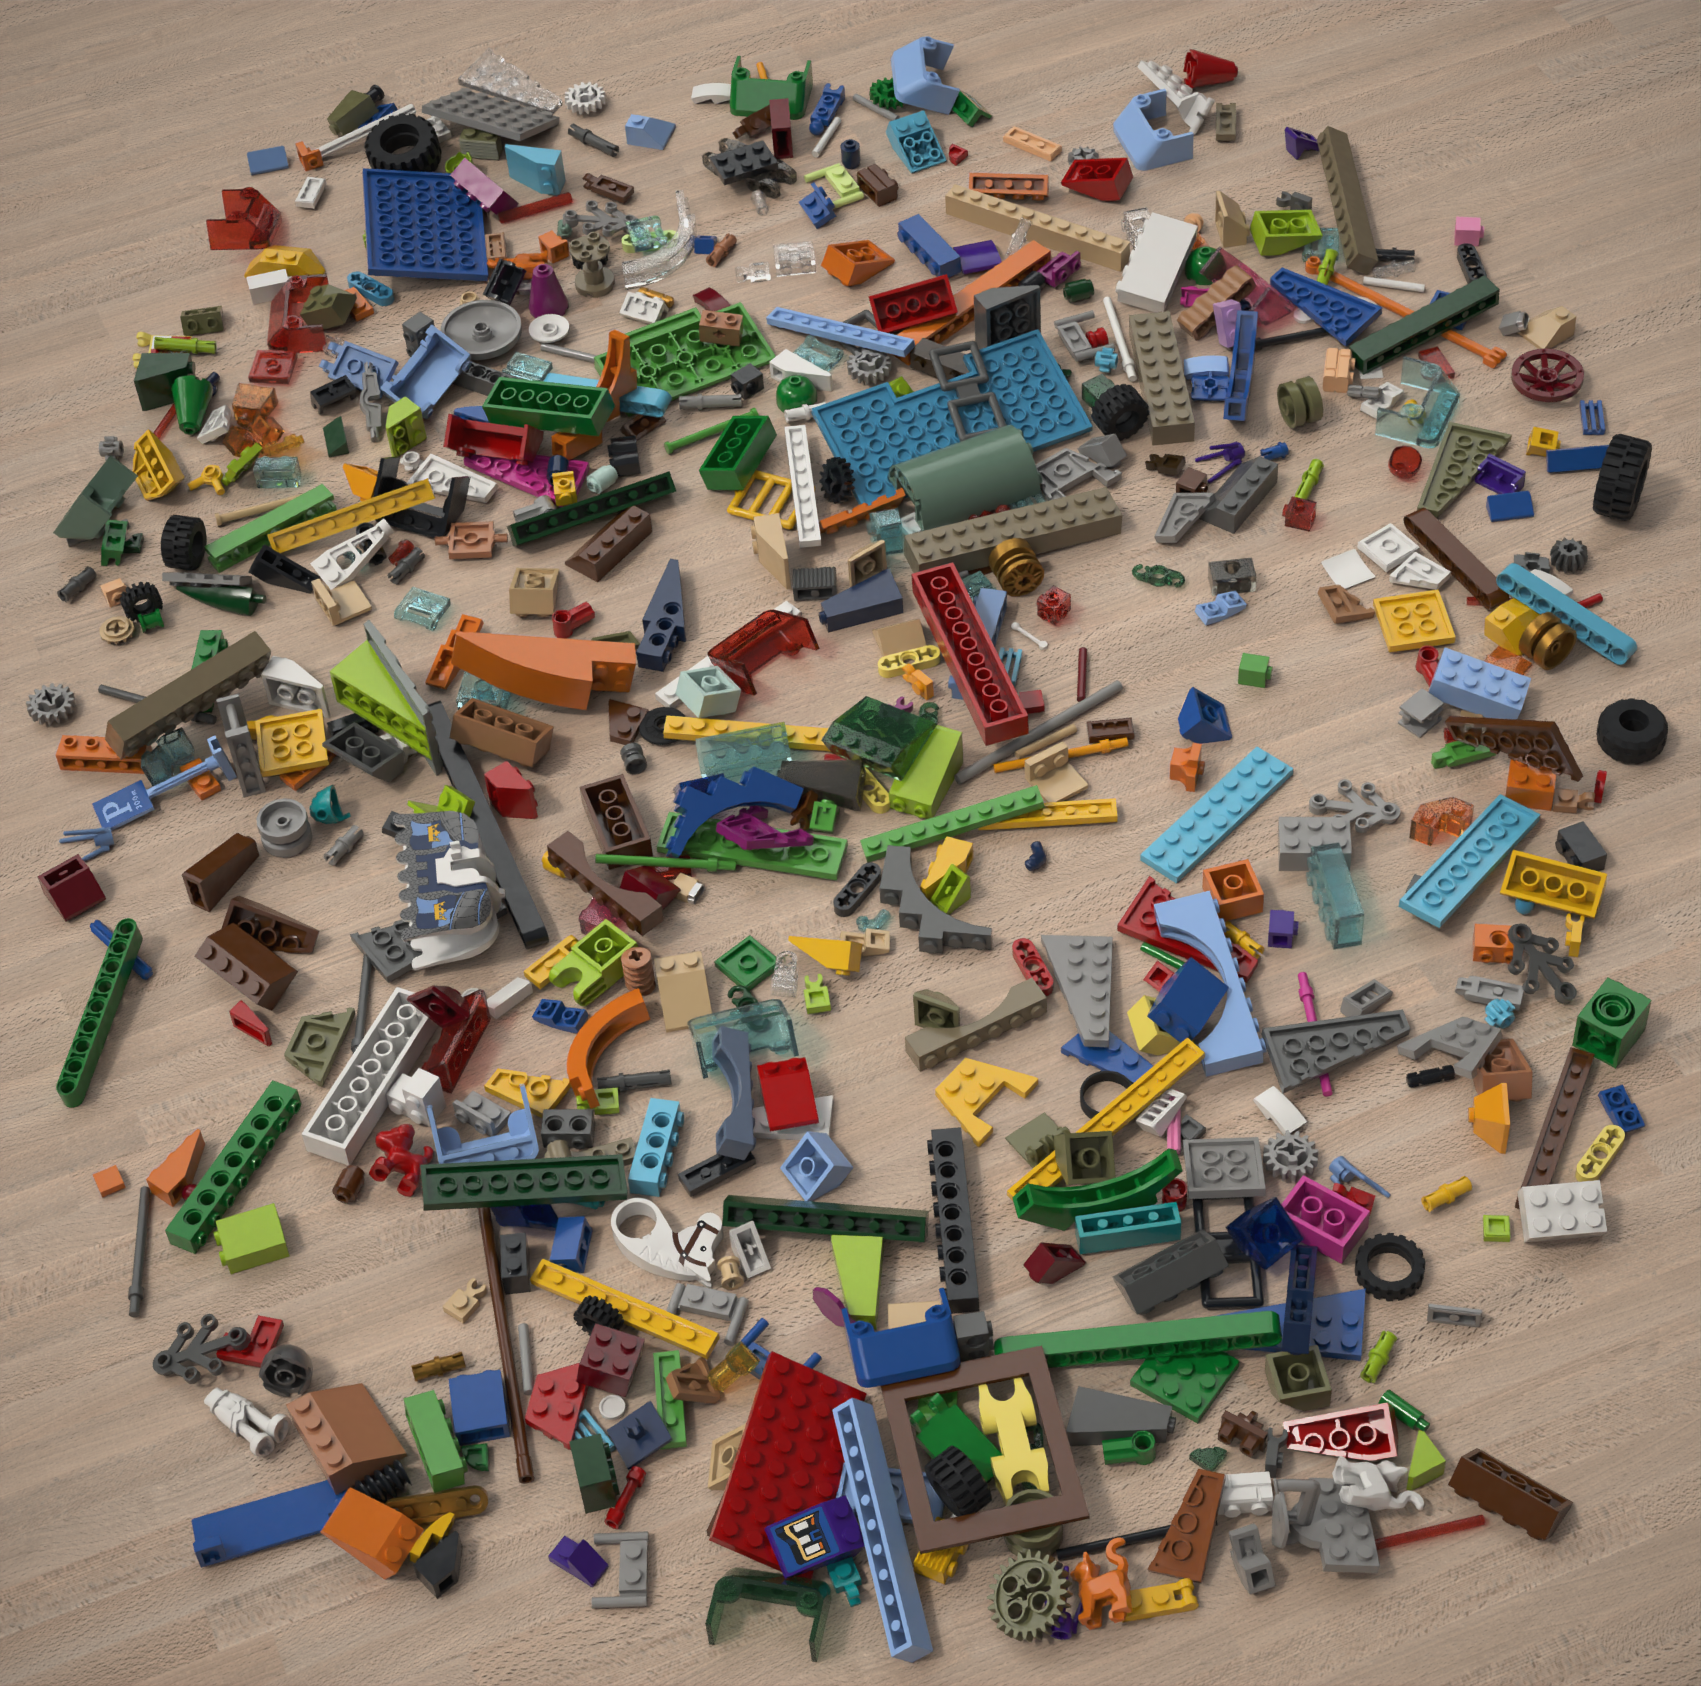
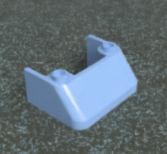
[891,36,960,115]
[1113,89,1194,171]
[427,1083,539,1164]

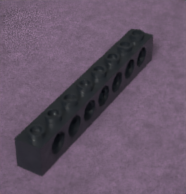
[927,1127,980,1314]

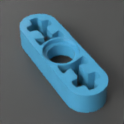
[347,271,394,306]

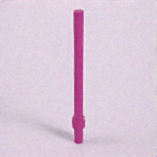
[1298,972,1333,1097]

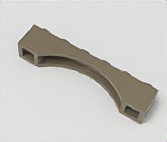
[905,978,1047,1072]

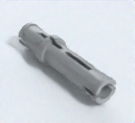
[679,394,742,410]

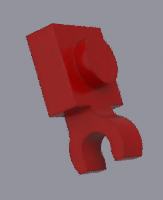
[1332,1183,1376,1214]

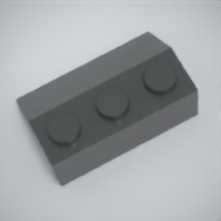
[322,722,404,783]

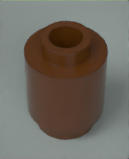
[332,1165,365,1203]

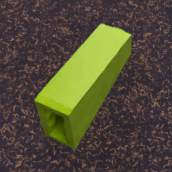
[831,1235,884,1330]

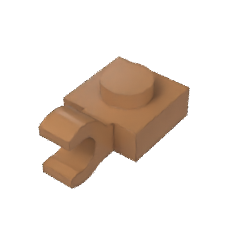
[1553,788,1595,813]

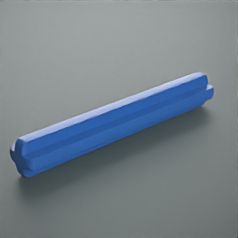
[90,920,153,980]

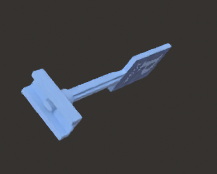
[92,735,237,831]

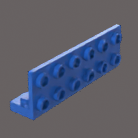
[191,1480,348,1568]

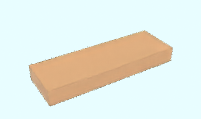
[1003,126,1062,162]

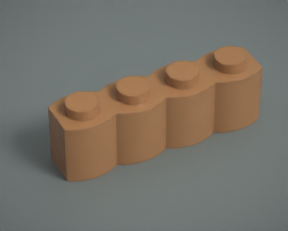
[1177,265,1256,341]

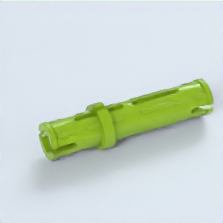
[154,337,217,354]
[1289,459,1324,512]

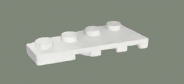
[407,454,498,503]

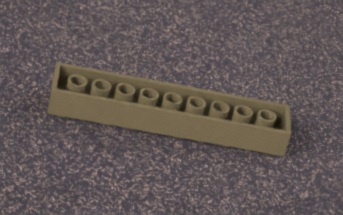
[904,487,1122,573]

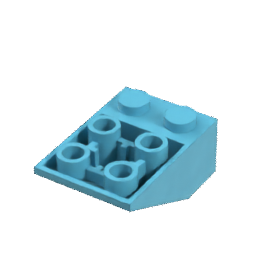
[886,110,947,173]

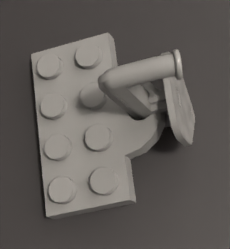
[1272,1478,1380,1573]

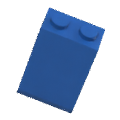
[1147,957,1229,1043]

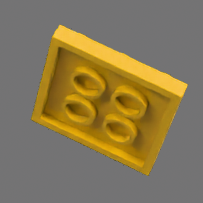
[1373,590,1456,653]
[255,709,329,777]

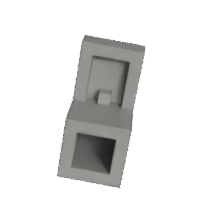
[1229,1524,1275,1594]

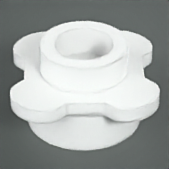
[400,451,424,472]

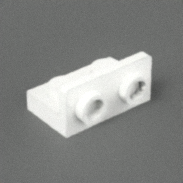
[619,292,669,324]

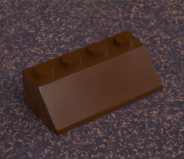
[565,505,653,582]
[194,923,298,1011]
[1448,1448,1573,1540]

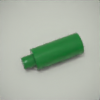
[1378,1389,1430,1432]

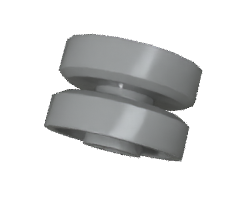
[256,798,312,858]

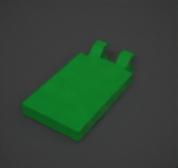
[910,1393,1002,1483]

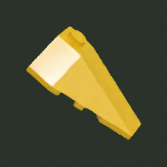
[1484,598,1540,658]

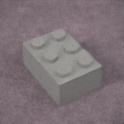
[1278,817,1352,871]

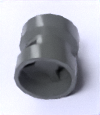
[620,743,647,775]

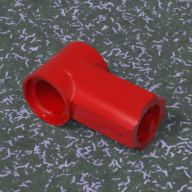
[552,601,595,639]
[1415,645,1439,688]

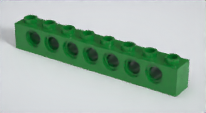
[165,1080,302,1254]

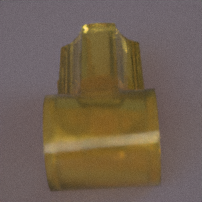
[707,1341,760,1392]

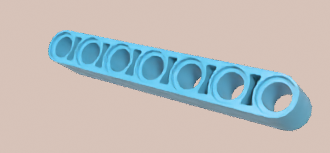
[544,373,672,417]
[1496,563,1637,665]

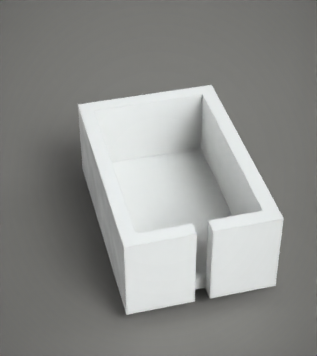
[1517,1180,1607,1243]

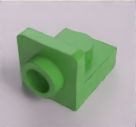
[809,799,840,833]

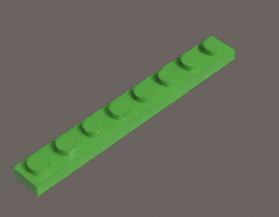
[860,785,1045,863]

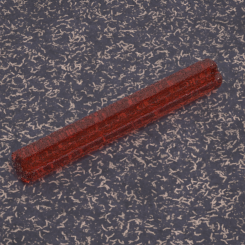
[498,192,573,224]

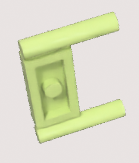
[804,163,864,209]

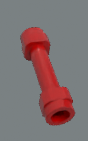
[604,1466,647,1529]

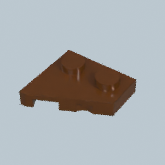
[608,699,649,745]

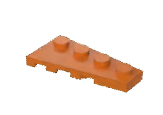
[819,488,906,534]

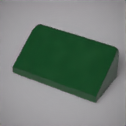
[323,416,349,457]

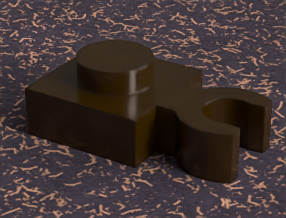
[1145,454,1186,476]

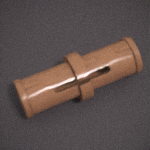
[706,233,737,267]

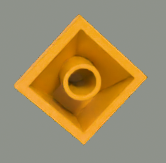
[343,463,378,501]
[1468,1083,1510,1154]

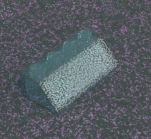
[695,722,793,783]

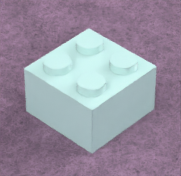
[675,666,741,718]

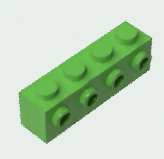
[403,1390,468,1493]

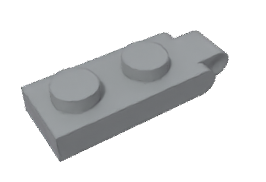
[1455,976,1524,1011]

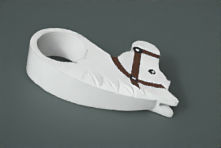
[611,1198,723,1289]

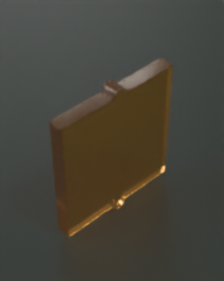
[1484,646,1532,675]

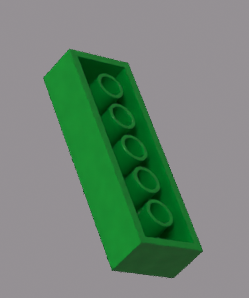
[482,377,615,436]

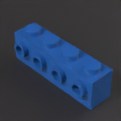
[897,214,961,278]

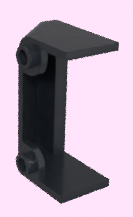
[373,457,471,538]

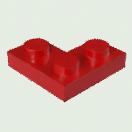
[216,1315,284,1367]

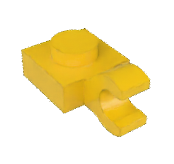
[1565,913,1585,957]

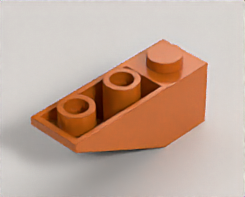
[146,1129,205,1207]

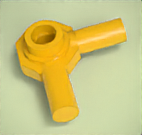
[187,465,225,495]

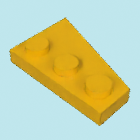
[484,1068,572,1118]

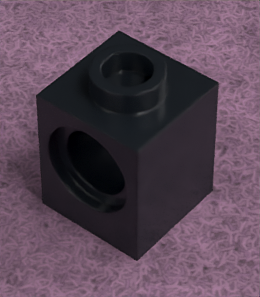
[731,363,764,400]

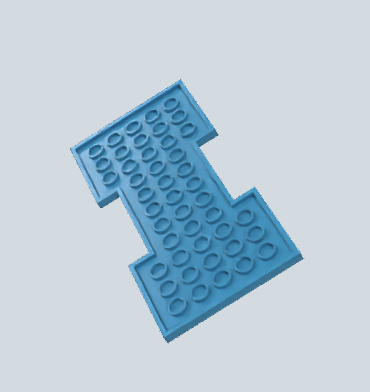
[811,329,1093,506]

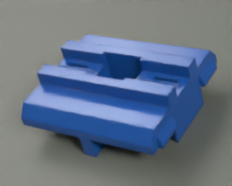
[1191,372,1229,401]

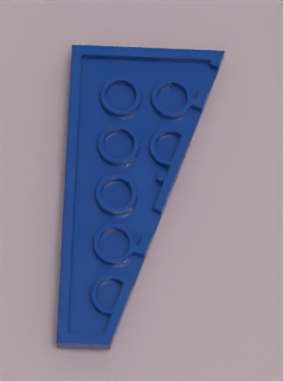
[1270,267,1382,347]
[1216,1288,1366,1361]

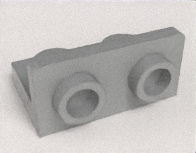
[452,1091,511,1136]

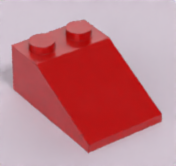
[1061,158,1133,201]
[757,1057,819,1132]

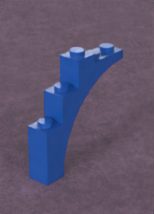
[1223,310,1258,421]
[666,767,804,858]

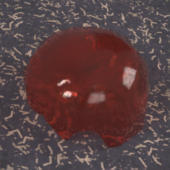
[1388,445,1422,479]

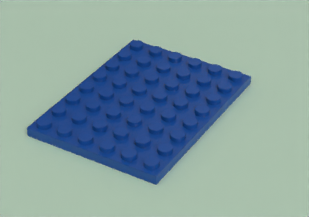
[362,168,488,281]

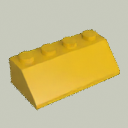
[1500,850,1607,919]

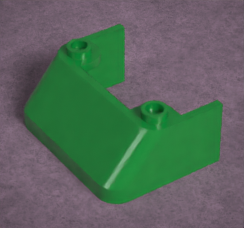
[730,56,813,120]

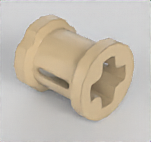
[717,1256,744,1290]

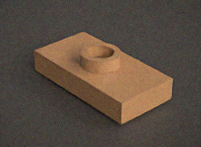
[485,232,507,261]

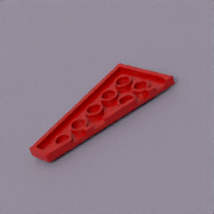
[1117,876,1258,983]

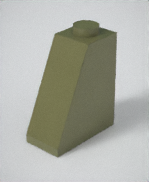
[327,90,379,137]

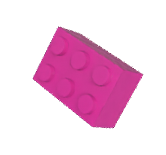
[1275,1175,1370,1264]

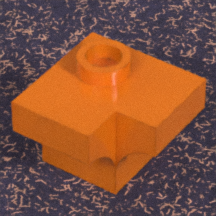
[1170,743,1205,792]

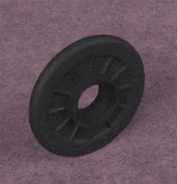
[639,707,686,745]

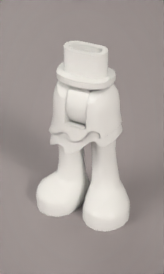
[204,1387,291,1457]

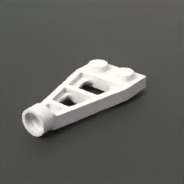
[310,519,394,590]

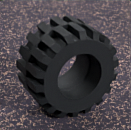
[1091,384,1149,441]
[161,515,207,571]
[925,1445,992,1517]

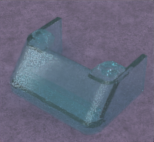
[1375,356,1460,448]
[687,999,799,1079]

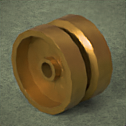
[1519,612,1577,671]

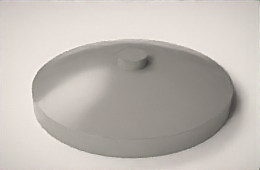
[441,300,522,360]

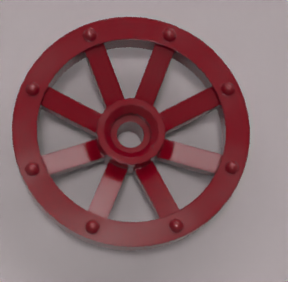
[1511,348,1584,402]

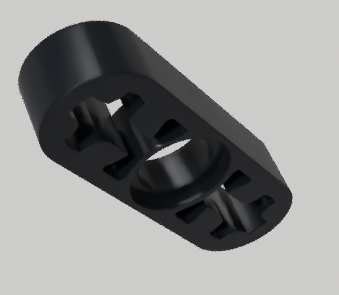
[1457,243,1487,284]
[833,862,881,917]

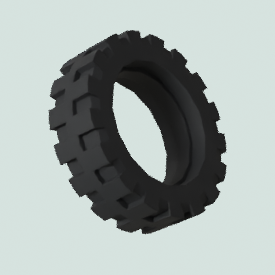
[1355,1233,1425,1302]

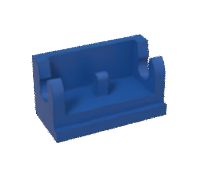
[550,1216,593,1273]

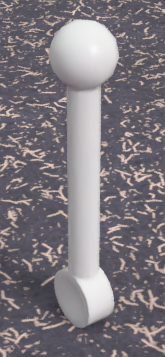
[1011,622,1048,650]

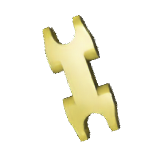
[978,1377,1049,1506]

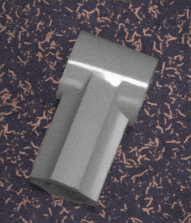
[513,495,556,523]

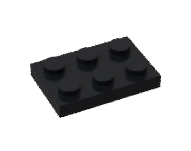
[709,140,778,186]

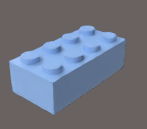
[1428,647,1531,719]

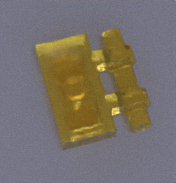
[260,433,305,460]

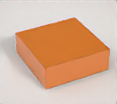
[93,1165,126,1197]

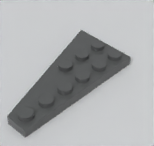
[350,902,507,983]

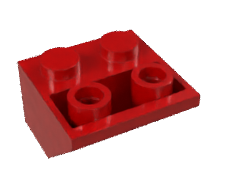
[484,761,538,819]

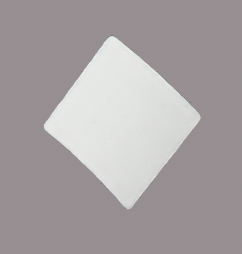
[1321,549,1375,589]

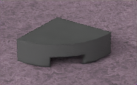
[1181,1114,1206,1140]

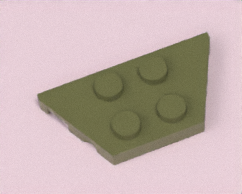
[284,1007,356,1087]

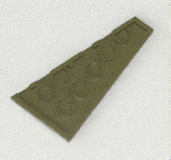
[1417,422,1512,518]

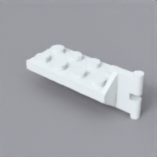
[1138,60,1215,135]

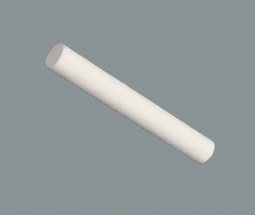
[812,117,841,158]
[1363,276,1425,293]

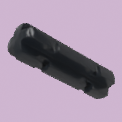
[1406,1065,1455,1088]

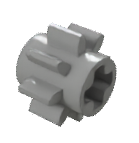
[99,436,124,461]

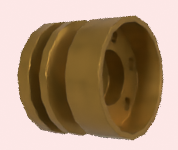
[988,538,1044,597]

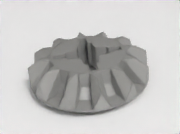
[1068,146,1099,165]

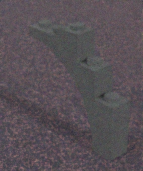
[879,845,993,954]

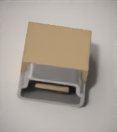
[673,873,705,905]

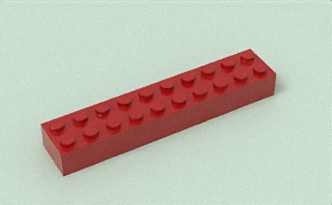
[911,562,1029,746]

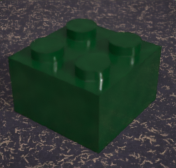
[569,1434,620,1514]

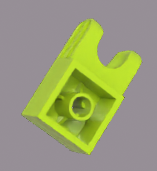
[549,919,638,1007]

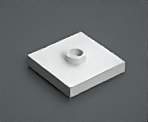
[1357,523,1420,572]

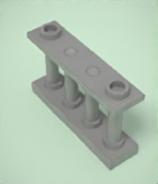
[216,693,266,798]

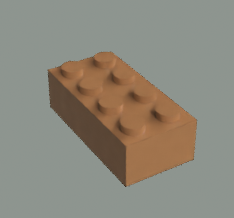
[450,698,554,767]

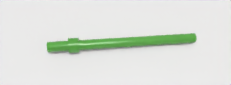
[595,854,736,872]

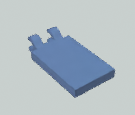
[318,341,399,399]

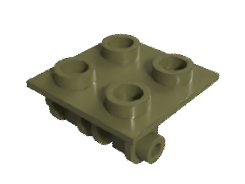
[1005,1112,1070,1168]

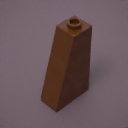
[182,833,260,913]

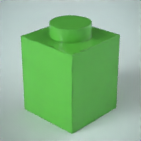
[1238,653,1273,688]

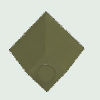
[913,989,960,1028]

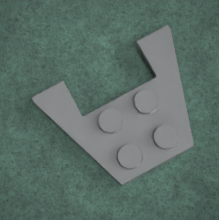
[1036,448,1122,501]
[1397,1017,1502,1079]

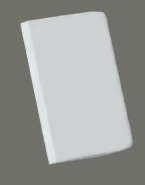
[481,977,533,1019]

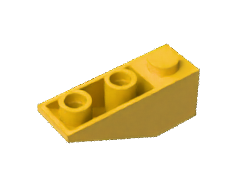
[920,836,974,901]

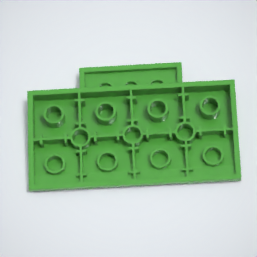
[594,302,776,417]

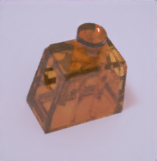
[232,383,278,428]

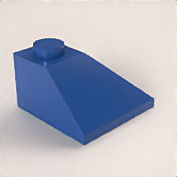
[1178,687,1232,744]

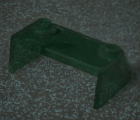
[705,1567,832,1662]

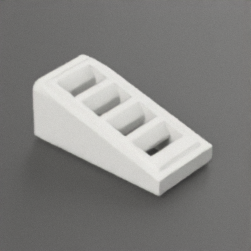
[1135,1088,1187,1137]

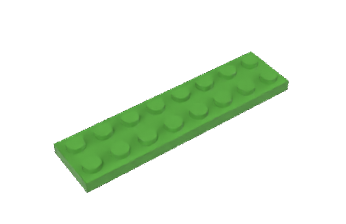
[656,812,848,880]

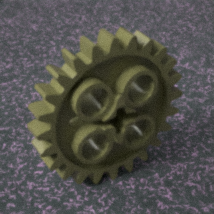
[987,1550,1073,1642]

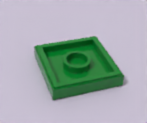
[714,935,782,991]

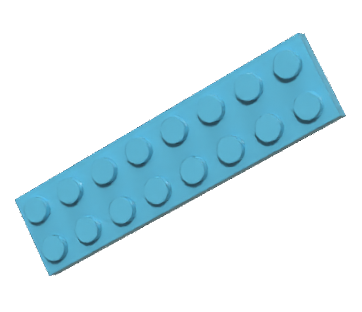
[1140,747,1293,884]
[1398,794,1541,928]

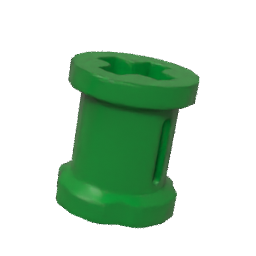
[137,608,164,633]

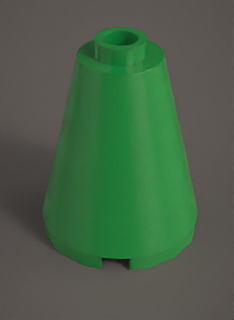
[171,375,213,435]

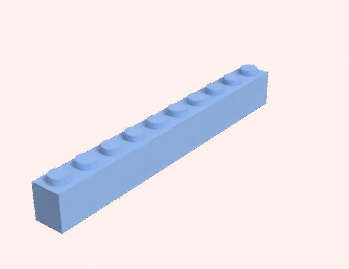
[833,1398,933,1663]

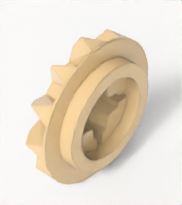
[99,616,135,645]

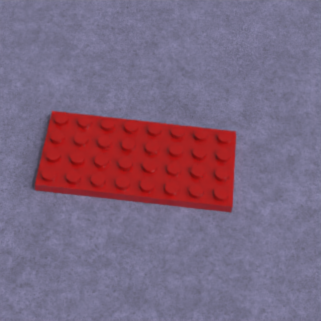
[709,1351,867,1583]

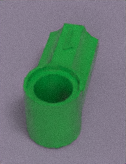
[1102,1431,1156,1465]

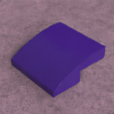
[953,240,1002,274]

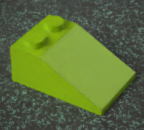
[1250,210,1323,256]

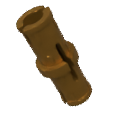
[411,1351,466,1382]

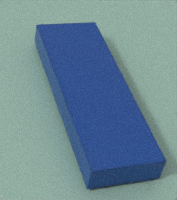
[1546,445,1609,473]

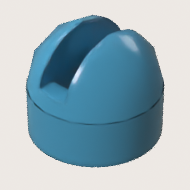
[1515,899,1535,915]

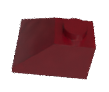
[406,985,470,1029]

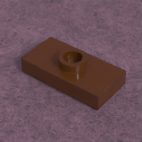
[1086,717,1135,744]

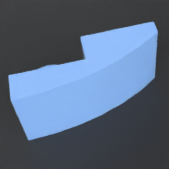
[1184,355,1229,380]
[1195,591,1247,626]

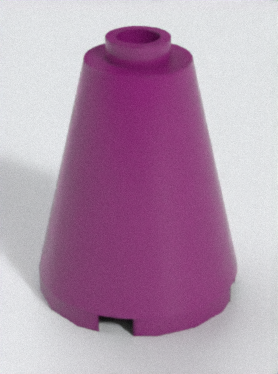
[529,264,569,318]

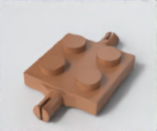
[435,521,508,559]

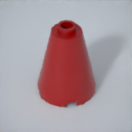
[1183,49,1238,88]

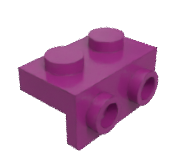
[1037,251,1081,288]

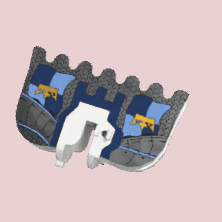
[393,811,506,971]

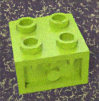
[407,785,475,817]

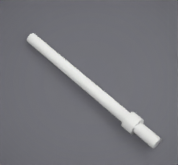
[1103,297,1137,382]

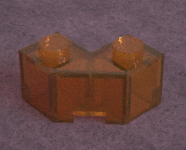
[222,413,285,457]
[1409,797,1474,846]

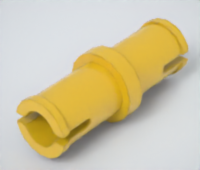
[1224,921,1264,959]
[1421,1176,1472,1212]

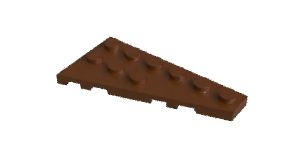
[1445,716,1583,782]

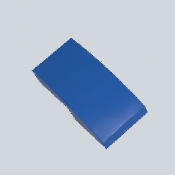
[532,999,589,1033]
[1598,1085,1645,1133]

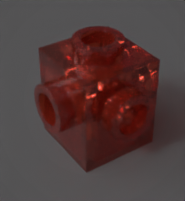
[1036,585,1071,625]

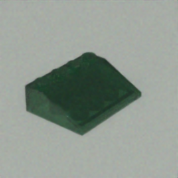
[821,696,937,781]

